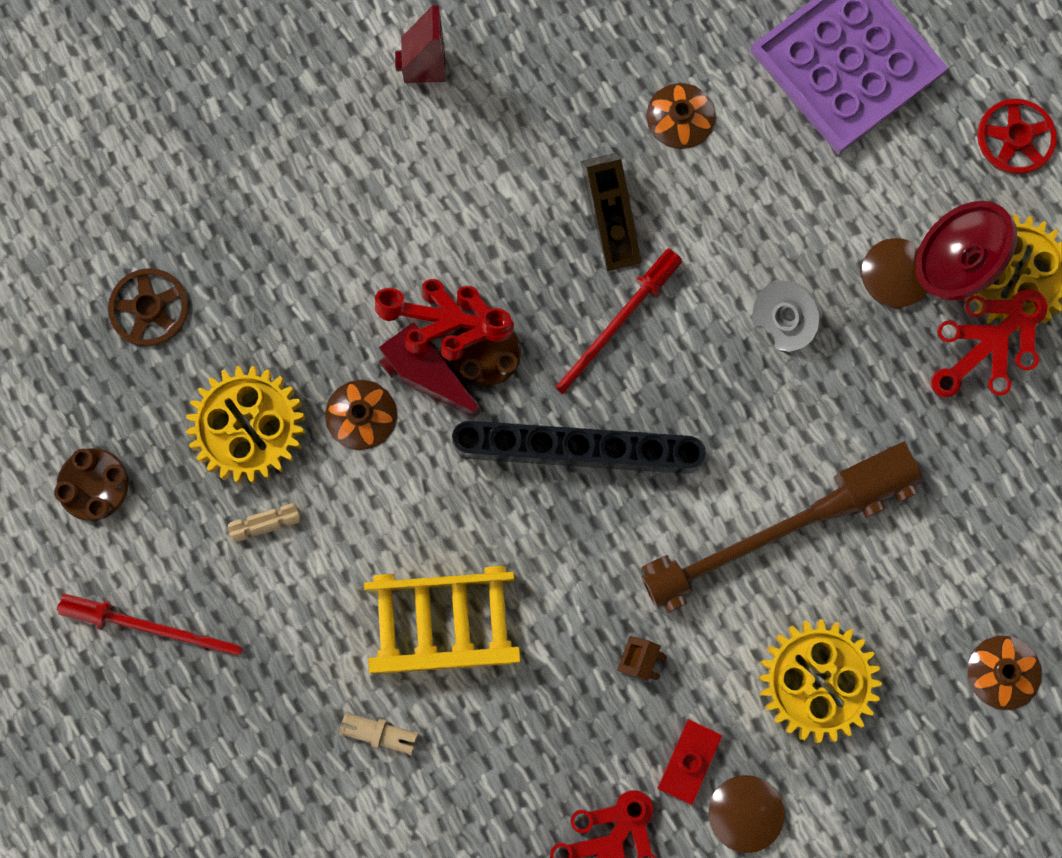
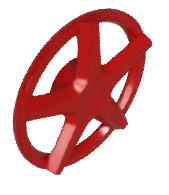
[977,99,1057,174]

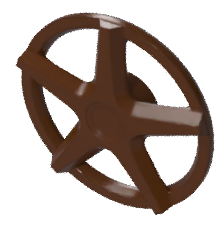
[108,268,189,347]

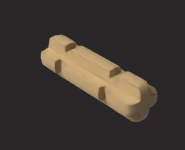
[228,503,300,542]

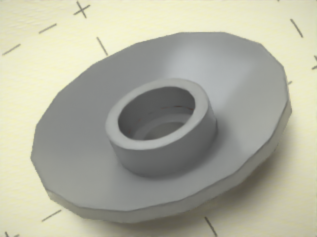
[752,280,821,352]

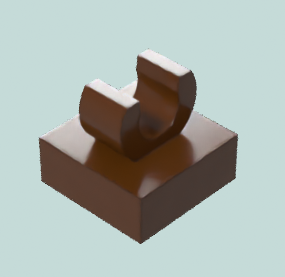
[617,636,667,681]

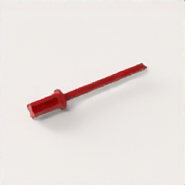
[555,248,683,394]
[57,593,243,655]

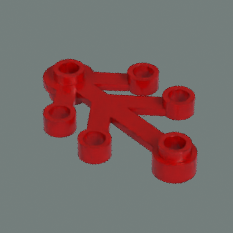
[375,279,514,360]
[930,289,1048,397]
[550,790,656,858]

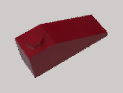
[395,5,446,83]
[379,322,480,418]

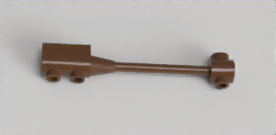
[641,441,922,613]

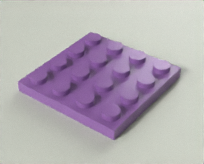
[750,0,949,155]

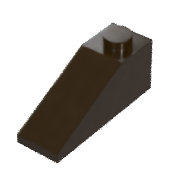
[581,153,642,271]

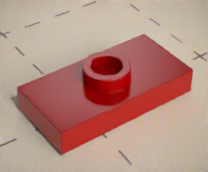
[657,719,723,805]

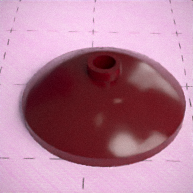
[915,201,1017,301]

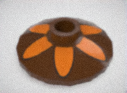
[646,83,716,149]
[325,379,397,450]
[968,636,1041,710]

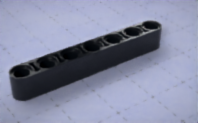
[452,421,706,474]

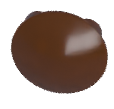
[860,238,927,309]
[449,327,521,386]
[54,448,129,521]
[708,775,785,853]

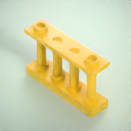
[364,566,520,674]

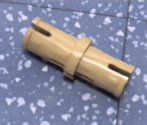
[339,712,418,756]

